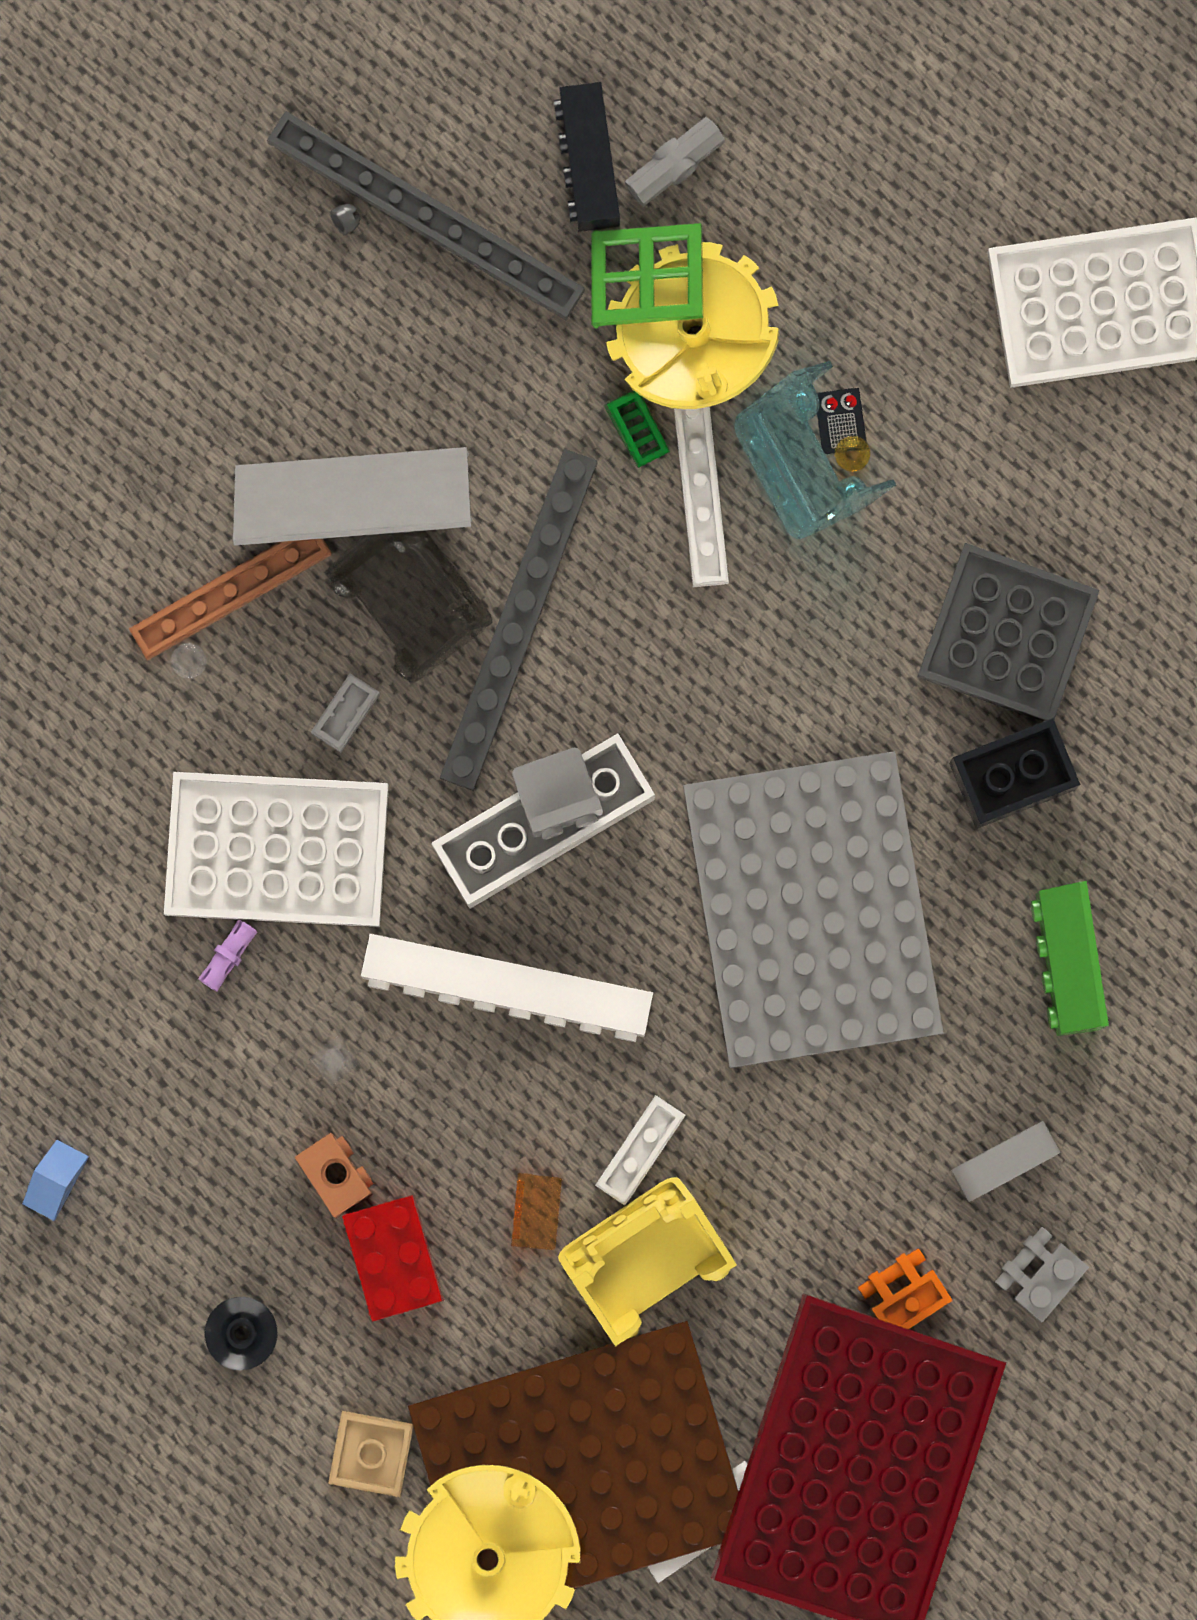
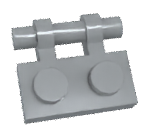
[995,1227,1089,1323]

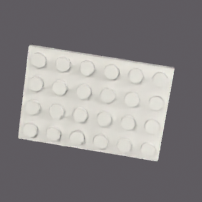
[987,217,1197,388]
[164,772,389,927]

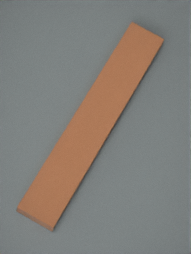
[129,538,332,661]

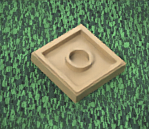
[328,1411,414,1497]

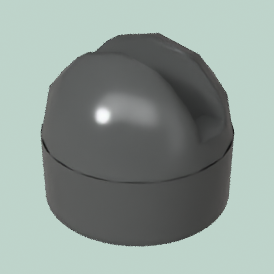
[330,204,360,235]

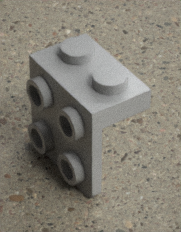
[512,748,603,840]

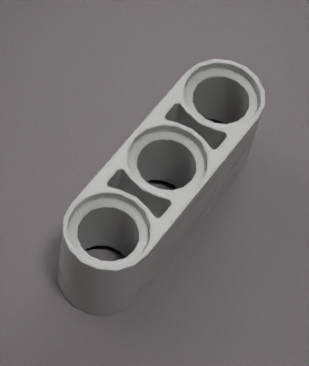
[951,1121,1061,1202]

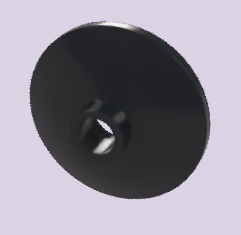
[204,1297,278,1370]

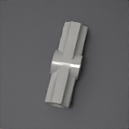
[625,117,725,207]

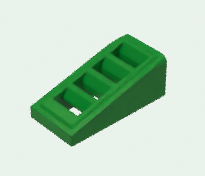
[604,390,670,468]

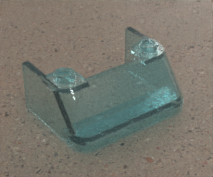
[734,361,896,539]

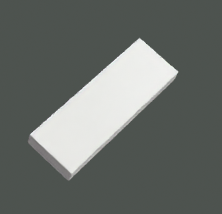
[595,1095,686,1206]

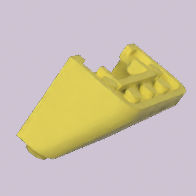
[558,1177,737,1346]

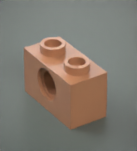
[295,1133,374,1219]

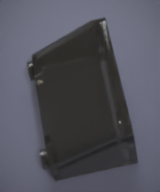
[324,530,493,684]

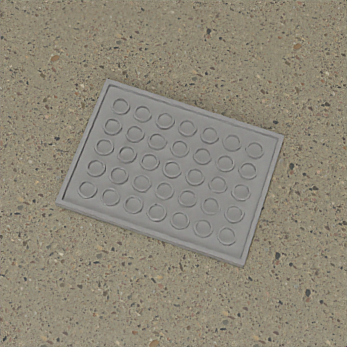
[683,751,944,1069]

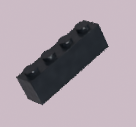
[554,82,620,232]

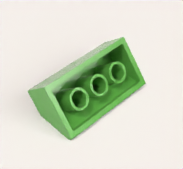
[1031,881,1109,1036]

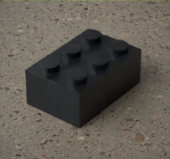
[949,718,1081,829]

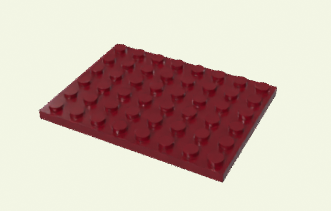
[710,1294,1006,1620]

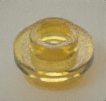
[835,436,870,472]

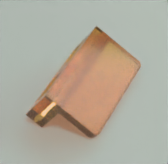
[511,1173,562,1250]

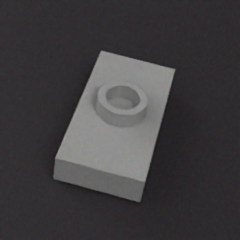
[311,673,380,753]

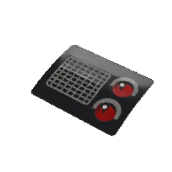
[814,388,868,455]

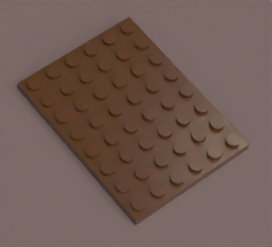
[408,1321,738,1589]

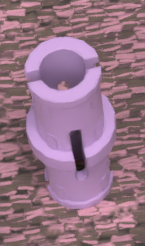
[198,919,258,992]

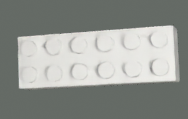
[432,733,655,909]

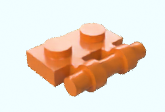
[857,1248,953,1329]

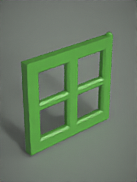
[591,223,703,328]

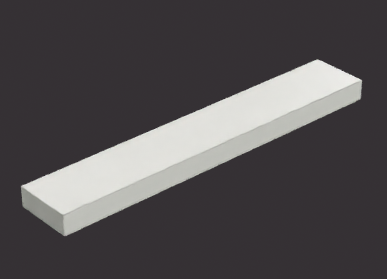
[674,407,729,588]

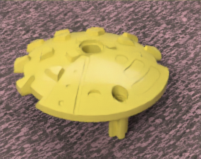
[607,242,779,409]
[395,1465,580,1620]

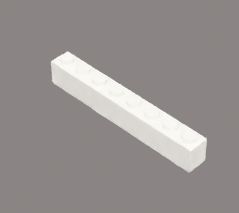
[361,934,653,1042]

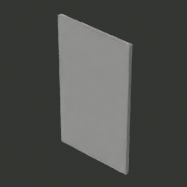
[232,447,472,545]

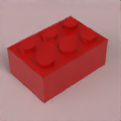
[342,1195,444,1322]

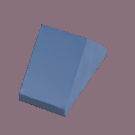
[22,1140,89,1221]

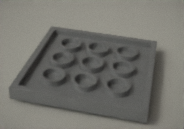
[917,543,1100,722]

